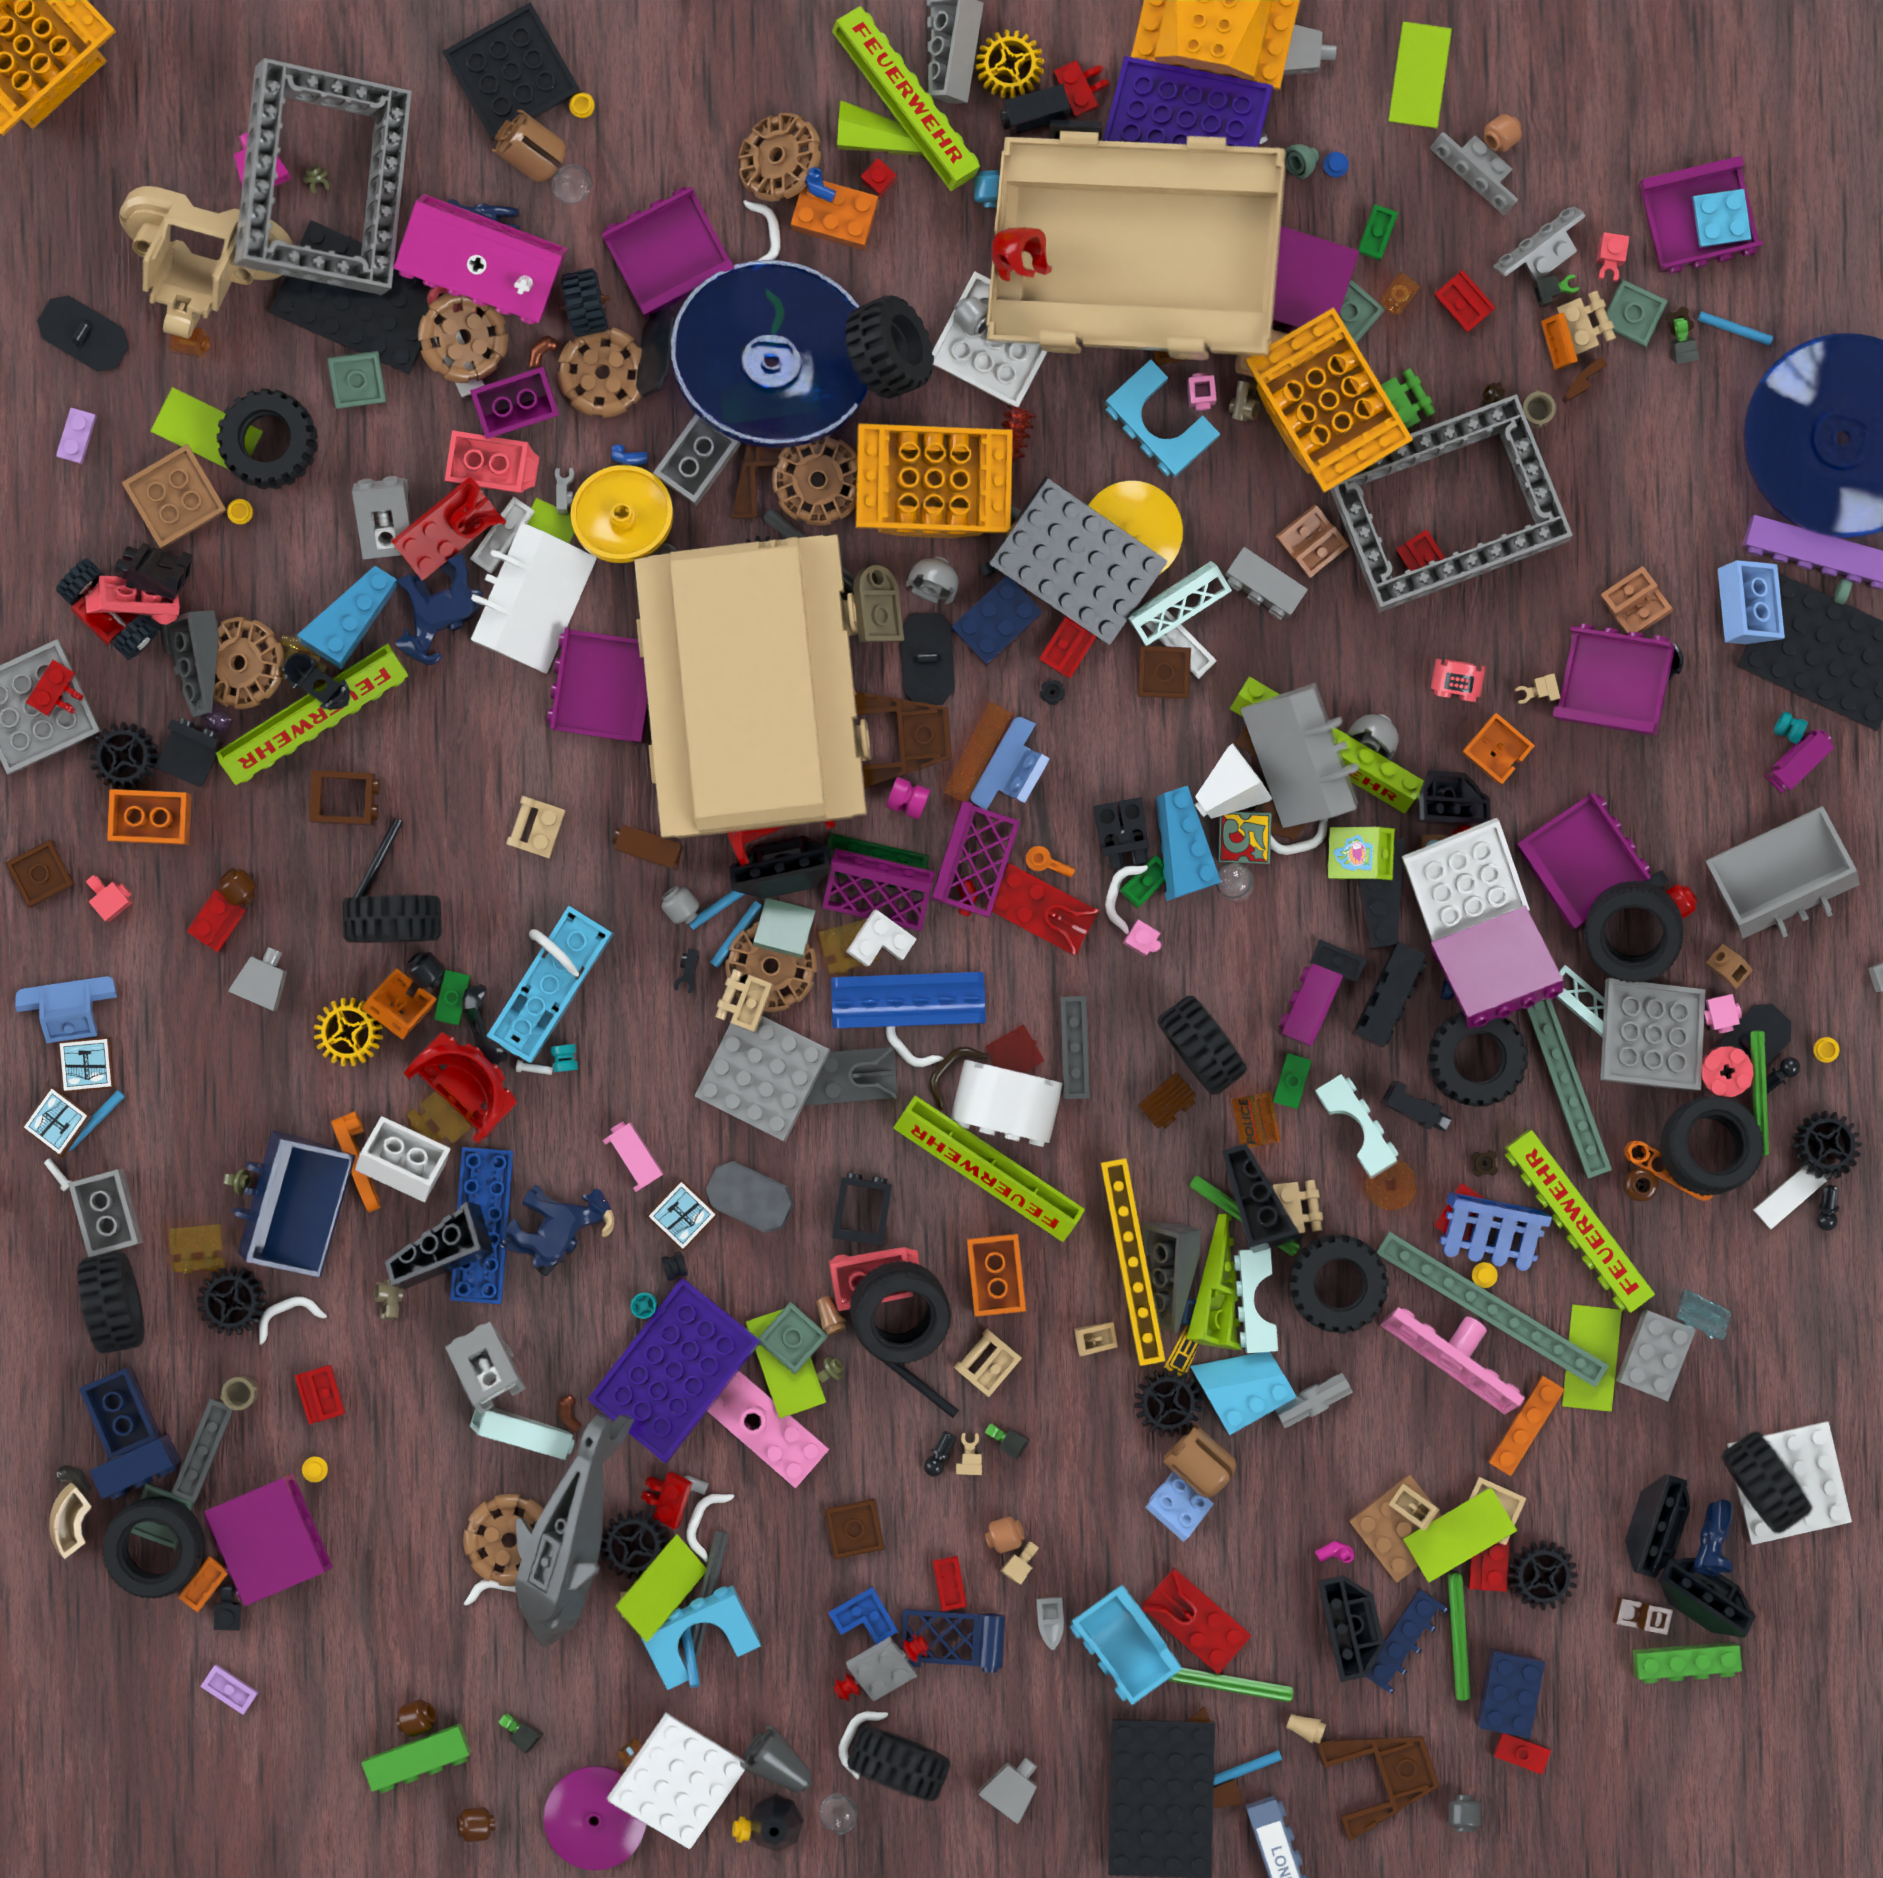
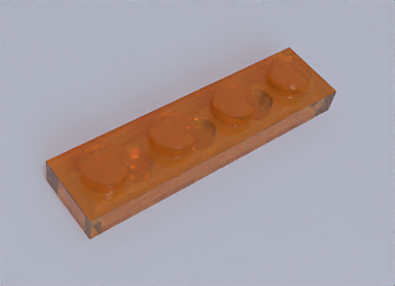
[943,702,1012,802]

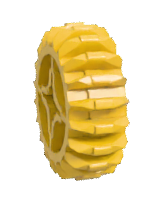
[976,30,1044,99]
[314,998,383,1066]

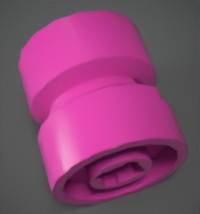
[886,777,931,820]

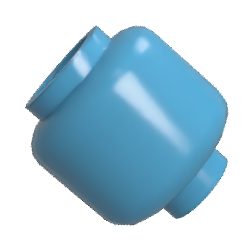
[973,170,1000,209]

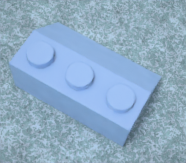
[1718,560,1785,644]

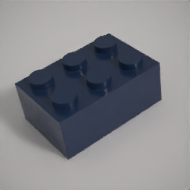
[951,575,1043,666]
[79,1366,162,1459]
[89,1434,181,1500]
[1476,1648,1545,1739]

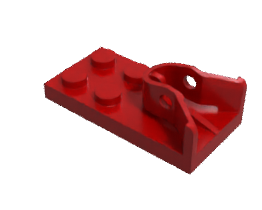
[391,477,506,581]
[985,863,1100,956]
[1140,1567,1252,1674]

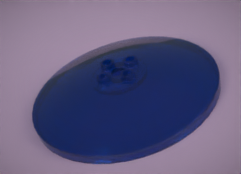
[670,260,869,448]
[1743,333,1883,538]

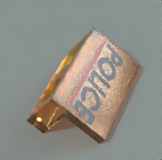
[1231,1091,1281,1148]

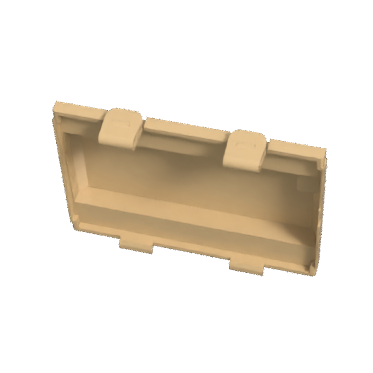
[987,131,1286,360]
[634,535,871,838]

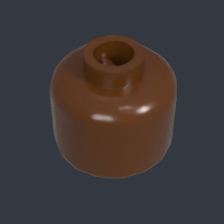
[218,868,256,906]
[1623,1168,1658,1201]
[396,1699,436,1737]
[456,1807,495,1842]

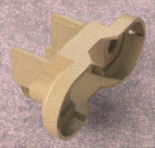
[119,186,293,339]

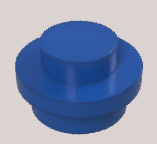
[1323,152,1349,178]

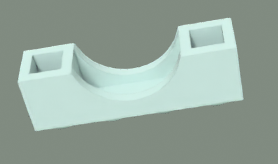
[1315,1074,1399,1179]
[1234,1248,1278,1353]

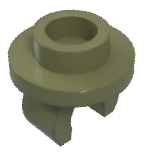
[303,166,329,194]
[223,1169,252,1195]
[816,1357,844,1383]

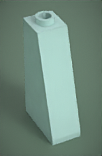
[470,1407,574,1460]

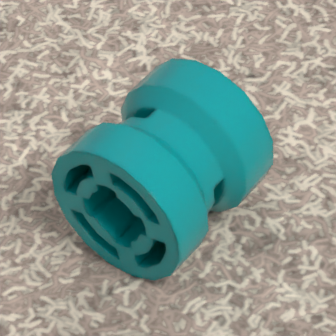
[1773,711,1808,744]
[550,1044,578,1072]
[630,1292,658,1319]

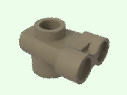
[1229,380,1260,421]
[374,1279,403,1320]

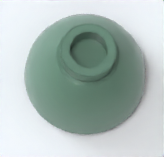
[1285,144,1319,179]

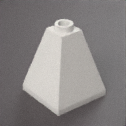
[1195,744,1272,819]

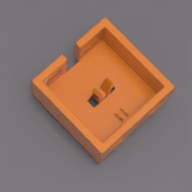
[1461,713,1535,786]
[362,968,437,1040]

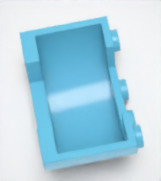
[1070,1585,1182,1705]

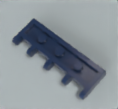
[1366,1589,1449,1694]

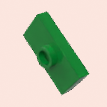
[1358,204,1398,261]
[1119,854,1166,909]
[434,970,471,1025]
[1273,1053,1312,1109]

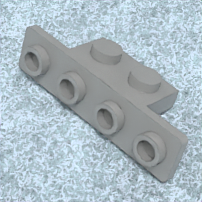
[1430,132,1518,215]
[1493,206,1585,280]

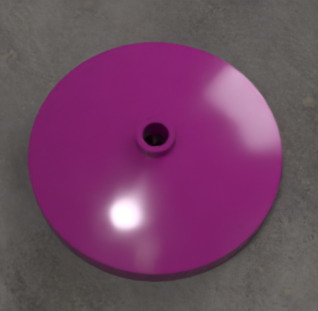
[544,1765,646,1870]

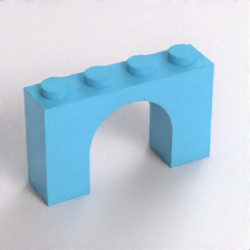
[1105,359,1220,478]
[641,1585,761,1690]

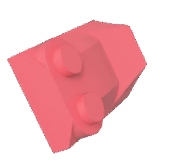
[445,430,540,493]
[85,576,180,625]
[829,1247,920,1311]

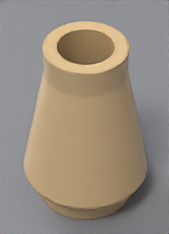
[1286,1714,1326,1744]

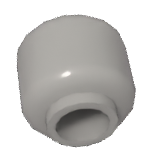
[953,297,988,335]
[661,886,699,924]

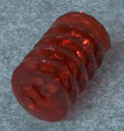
[1001,406,1036,462]

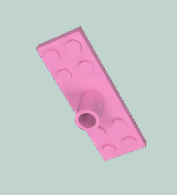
[1380,1307,1525,1415]
[707,1370,829,1488]

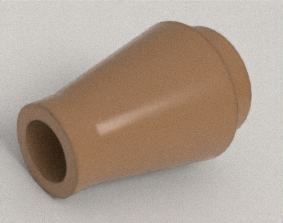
[816,1295,846,1336]

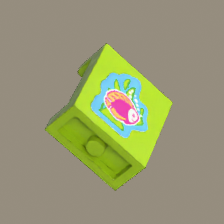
[1328,827,1395,880]

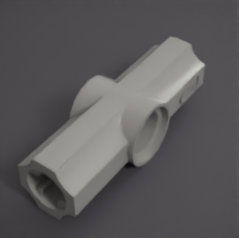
[1275,1373,1353,1428]

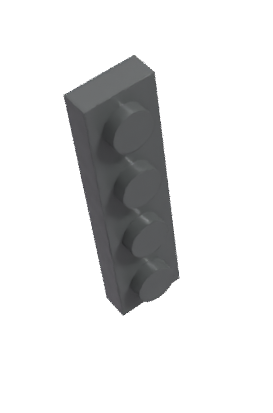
[1060,996,1090,1099]
[171,1398,234,1503]

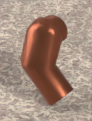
[528,336,558,369]
[558,1394,582,1434]

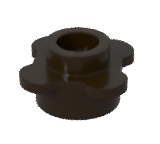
[1665,307,1694,336]
[1482,382,1505,406]
[1471,1150,1498,1177]

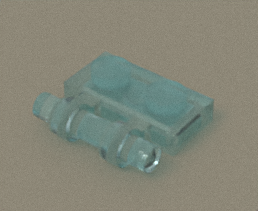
[1676,1289,1731,1341]

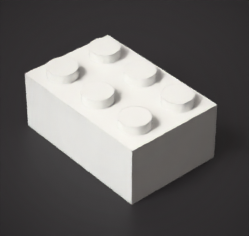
[355,1116,451,1202]

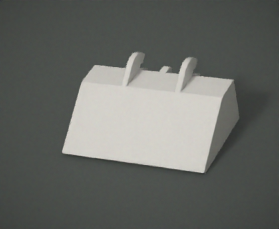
[471,522,597,674]

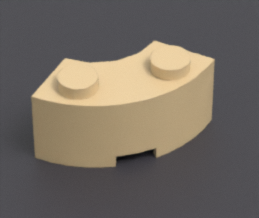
[49,1483,91,1559]

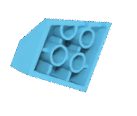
[1190,1352,1296,1435]

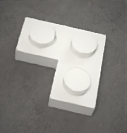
[846,909,916,966]

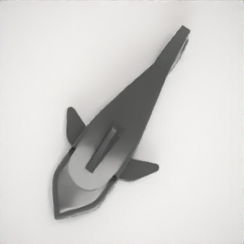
[515,1414,634,1647]

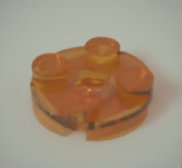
[1365,1160,1417,1210]

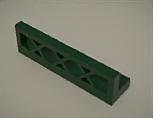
[827,833,930,894]

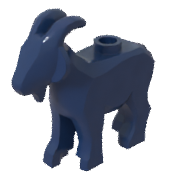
[395,554,484,665]

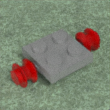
[834,1633,929,1702]

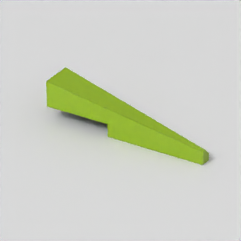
[837,101,924,156]
[1187,1214,1242,1350]

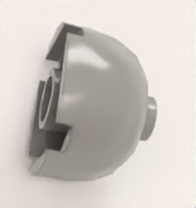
[906,556,959,604]
[1347,714,1399,760]

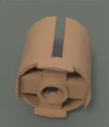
[492,110,566,182]
[1162,1423,1237,1498]

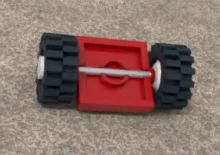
[56,558,160,660]

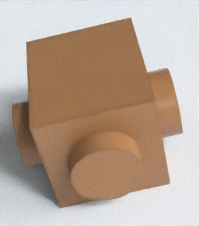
[1706,944,1753,989]

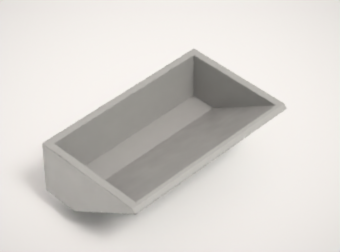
[1241,682,1359,828]
[1705,806,1860,939]

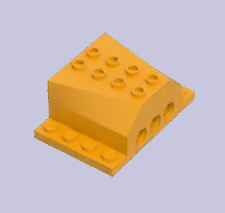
[0,0,116,136]
[1131,0,1300,90]
[1245,307,1413,493]
[856,424,1012,538]

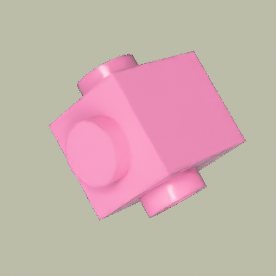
[1187,373,1217,411]
[1704,994,1742,1034]

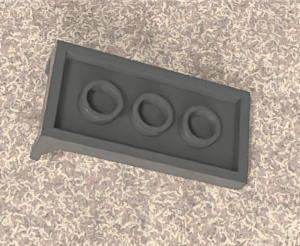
[804,1047,898,1106]

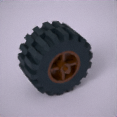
[559,268,610,337]

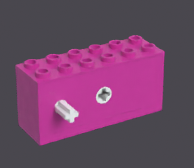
[394,194,568,324]

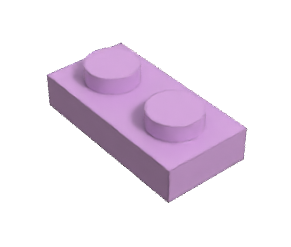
[56,408,97,464]
[200,1664,259,1715]

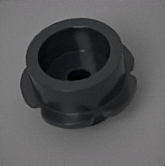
[1040,680,1065,705]

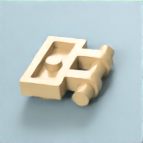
[1557,291,1616,355]
[715,969,774,1032]
[1272,1180,1323,1234]

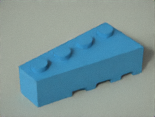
[297,566,398,669]
[1156,785,1221,901]

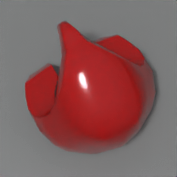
[991,227,1052,281]

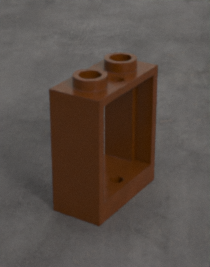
[309,770,380,826]
[612,824,684,870]

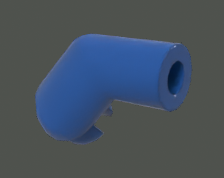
[806,167,836,203]
[610,444,648,465]

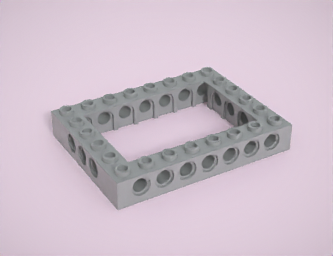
[234,58,412,295]
[1330,394,1573,613]

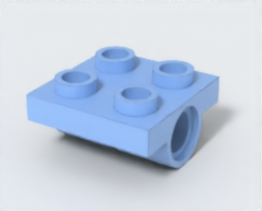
[1145,1472,1214,1542]

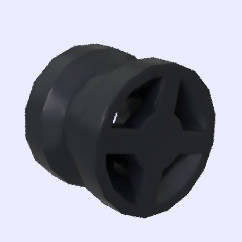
[661,1251,688,1281]

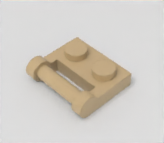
[506,796,566,859]
[954,1328,1022,1397]

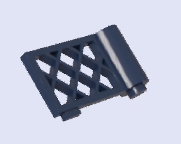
[901,1609,1005,1673]

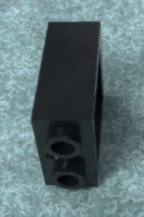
[1000,84,1070,136]
[832,1173,892,1246]

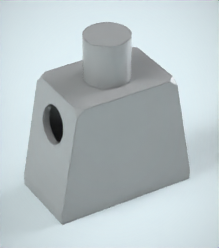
[1284,24,1337,75]
[228,947,287,1011]
[978,1757,1038,1824]

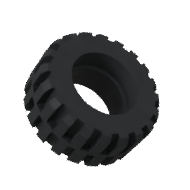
[845,295,934,399]
[217,389,318,490]
[342,895,442,943]
[1157,995,1247,1095]
[1427,1011,1528,1107]
[1289,1234,1389,1334]
[77,1251,145,1354]
[1721,1432,1812,1533]
[847,1726,951,1802]

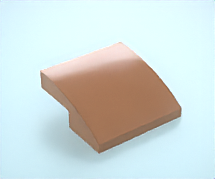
[1275,504,1349,578]
[1601,566,1673,635]

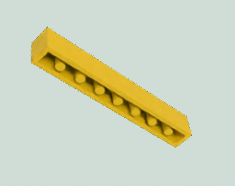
[1100,1158,1165,1366]

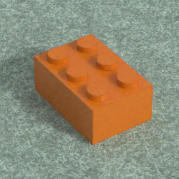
[791,181,879,251]
[107,789,192,845]
[967,1233,1026,1317]

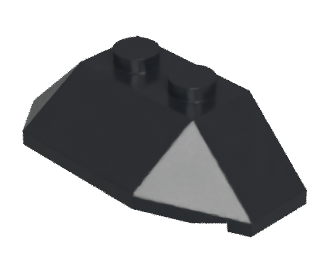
[1416,770,1491,825]
[729,835,831,899]
[1625,1474,1690,1578]
[1658,1558,1756,1638]
[1318,1575,1384,1682]

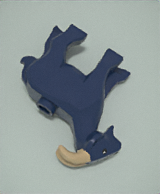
[500,1185,614,1269]

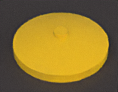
[571,465,673,563]
[1088,481,1183,576]

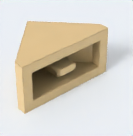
[1074,1322,1118,1356]
[1389,1484,1439,1531]

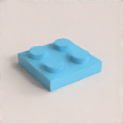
[1692,189,1751,248]

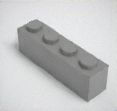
[927,0,984,104]

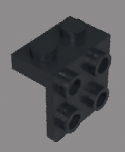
[156,717,223,787]

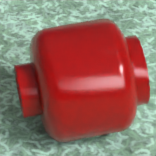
[1665,884,1698,920]

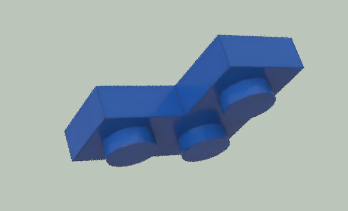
[828,1586,898,1644]

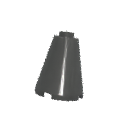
[740,1725,812,1793]

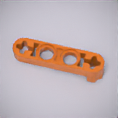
[331,1111,381,1213]
[1624,1141,1714,1201]

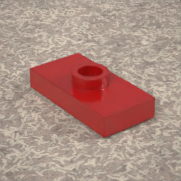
[933,1555,967,1611]
[1493,1733,1551,1775]

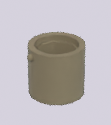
[1521,390,1556,429]
[220,1375,259,1410]

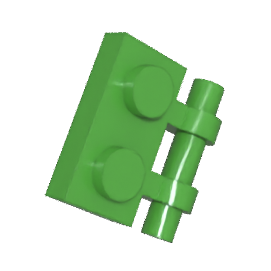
[1381,368,1436,429]

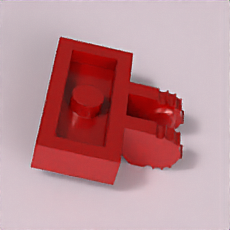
[1053,60,1110,118]
[26,659,84,716]
[641,1471,693,1529]

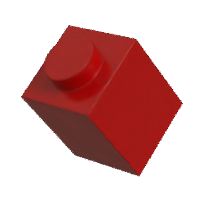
[861,158,897,199]

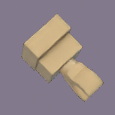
[1515,674,1560,704]
[956,1433,982,1475]
[1000,1542,1039,1585]

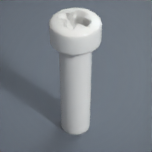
[516,1059,553,1075]
[44,1158,72,1192]

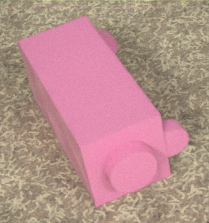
[1123,920,1161,957]
[602,1121,664,1192]

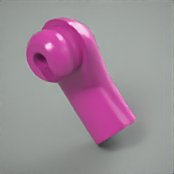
[1315,1541,1354,1563]

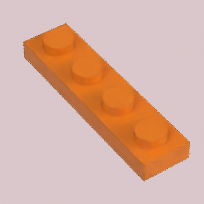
[1488,1375,1565,1476]

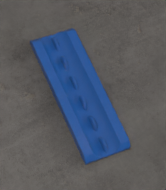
[831,972,986,1029]
[450,1147,513,1304]

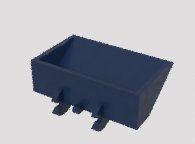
[232,1130,355,1277]

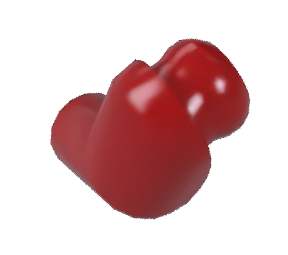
[957,877,978,917]

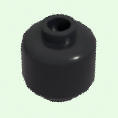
[406,951,444,989]

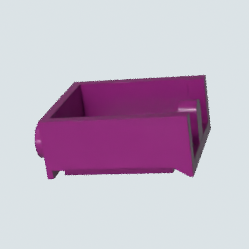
[1764,729,1835,793]

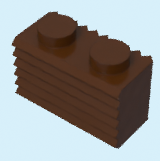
[1137,1072,1197,1129]

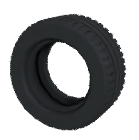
[1585,881,1683,983]
[1660,1095,1764,1196]
[850,1261,951,1364]
[102,1496,205,1599]

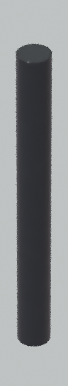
[354,818,403,897]
[881,1360,959,1418]

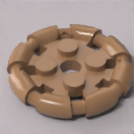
[738,113,821,202]
[418,293,508,383]
[557,327,641,418]
[772,433,857,526]
[213,617,285,709]
[725,922,817,1012]
[463,1494,544,1587]

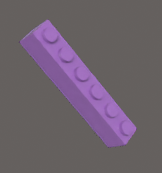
[1742,515,1883,590]

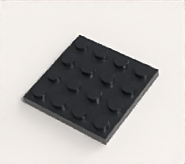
[442,2,581,142]

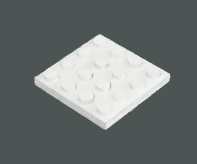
[932,271,1047,409]
[1402,818,1530,942]
[1727,1421,1852,1545]
[607,1713,745,1849]

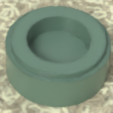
[1834,578,1852,605]

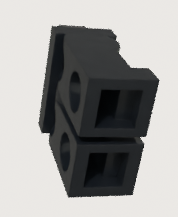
[114,543,193,600]
[1092,797,1149,869]
[1380,1080,1452,1132]

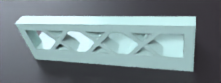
[1128,561,1232,646]
[1556,965,1605,1038]

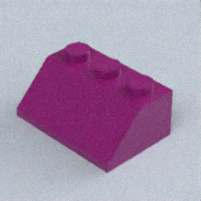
[470,367,559,439]
[1278,964,1343,1046]

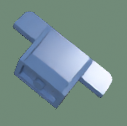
[971,717,1050,810]
[15,976,117,1043]

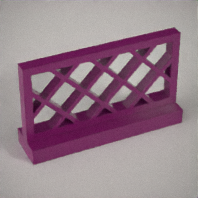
[930,801,1020,918]
[822,849,935,931]

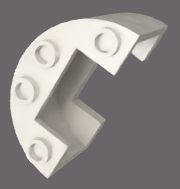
[950,1060,1063,1147]

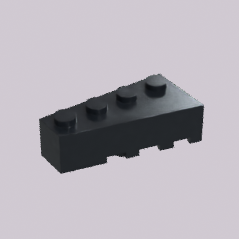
[1357,838,1405,949]
[1352,942,1427,1047]
[1222,1144,1303,1253]
[385,1201,494,1289]

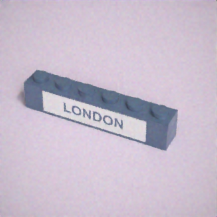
[1245,1796,1307,1878]

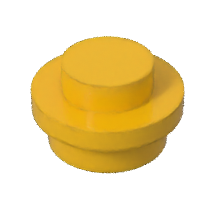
[569,92,595,118]
[227,499,253,525]
[1813,1037,1839,1063]
[1472,1262,1498,1288]
[302,1456,328,1482]
[732,1816,751,1843]

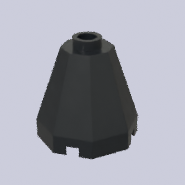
[750,1795,804,1852]

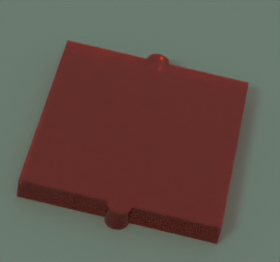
[985,1024,1044,1073]

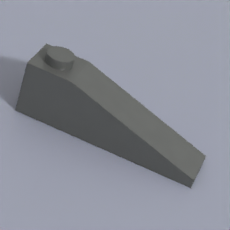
[160,610,219,717]
[1142,1222,1201,1333]

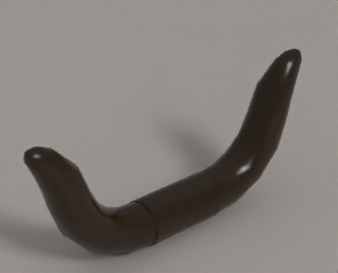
[929,1047,989,1109]

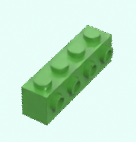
[1632,1642,1742,1683]
[362,1723,472,1793]

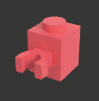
[1596,232,1629,282]
[86,875,133,922]

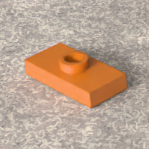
[1541,313,1578,370]
[178,1555,228,1613]

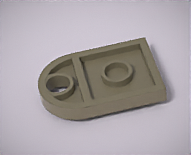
[853,565,904,642]

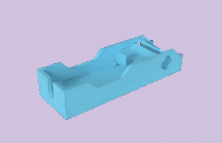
[487,905,614,1063]

